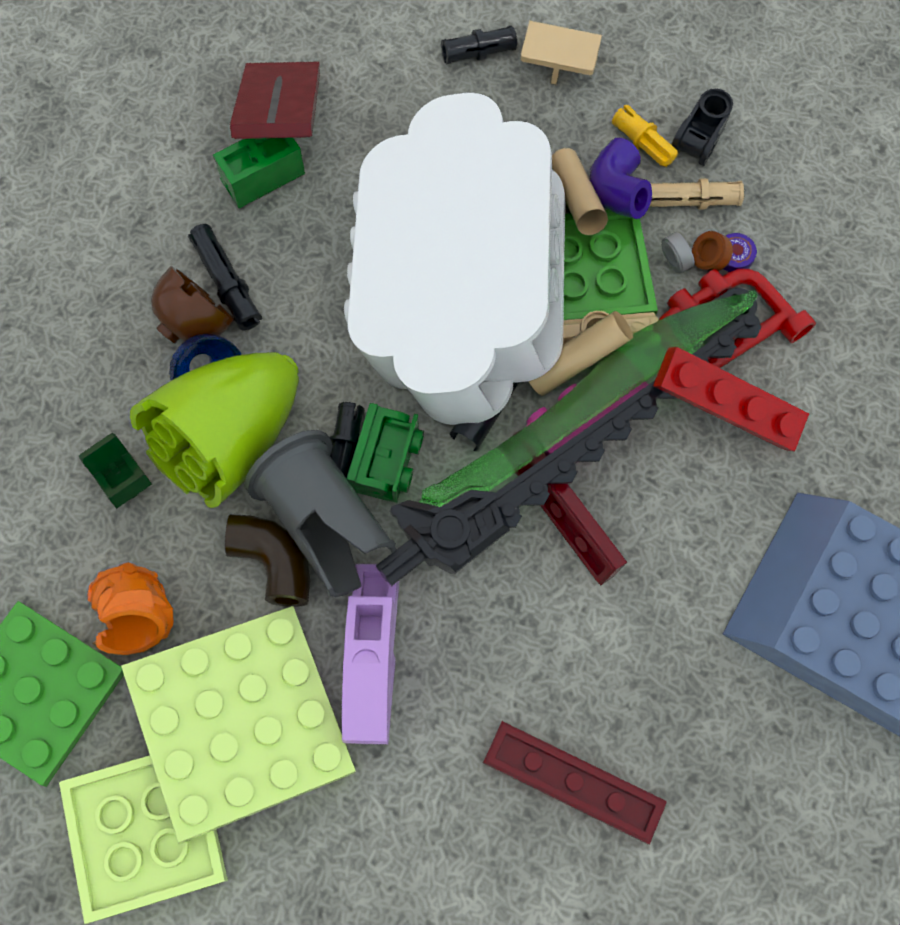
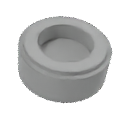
[661,232,695,273]

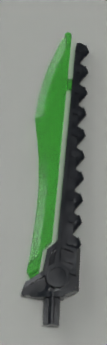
[376,290,762,587]

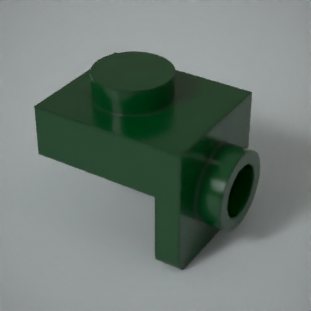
[79,433,152,509]

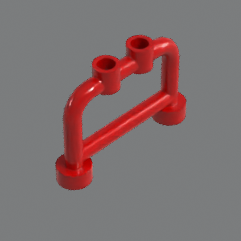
[658,269,816,368]

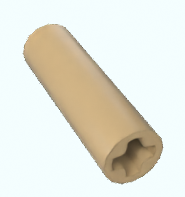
[552,148,608,235]
[529,311,633,396]

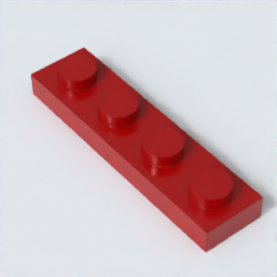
[653,347,809,452]

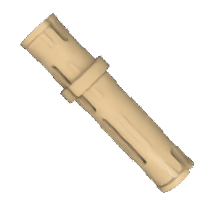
[649,178,744,210]

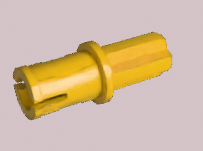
[612,105,678,167]

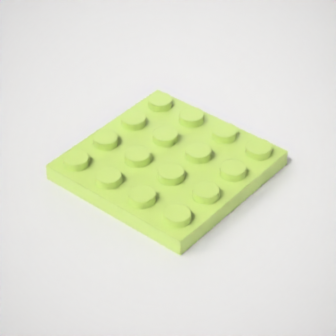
[121,606,355,844]

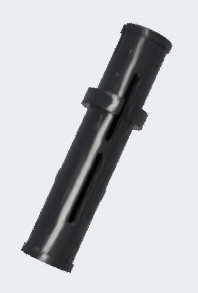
[188,224,262,331]

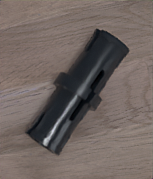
[441,25,517,64]

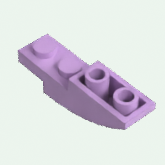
[342,564,399,744]

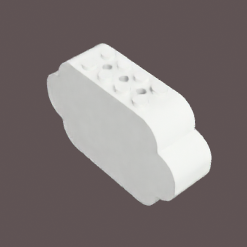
[344,93,565,425]

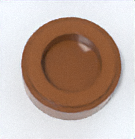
[692,231,733,272]

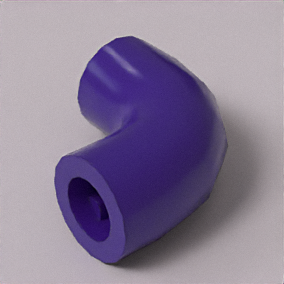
[590,138,652,219]

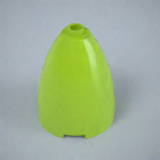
[130,352,299,508]

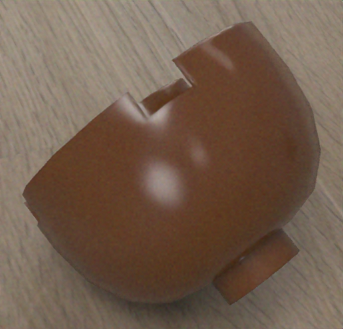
[151,266,235,345]

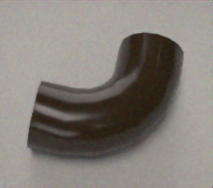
[225,514,310,607]

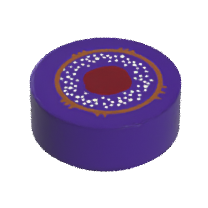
[723,233,757,272]

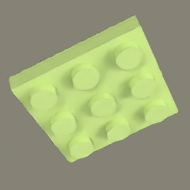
[59,755,228,924]

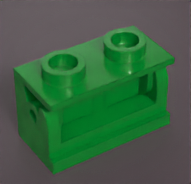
[213,138,305,208]
[347,403,424,503]

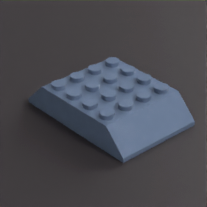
[723,493,900,737]

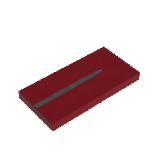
[230,62,320,139]

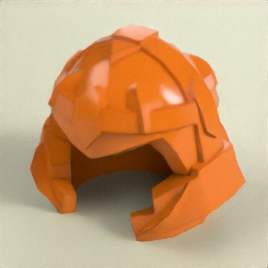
[87,562,174,655]

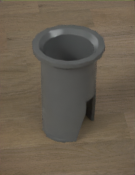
[244,430,396,597]

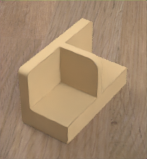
[520,21,602,85]

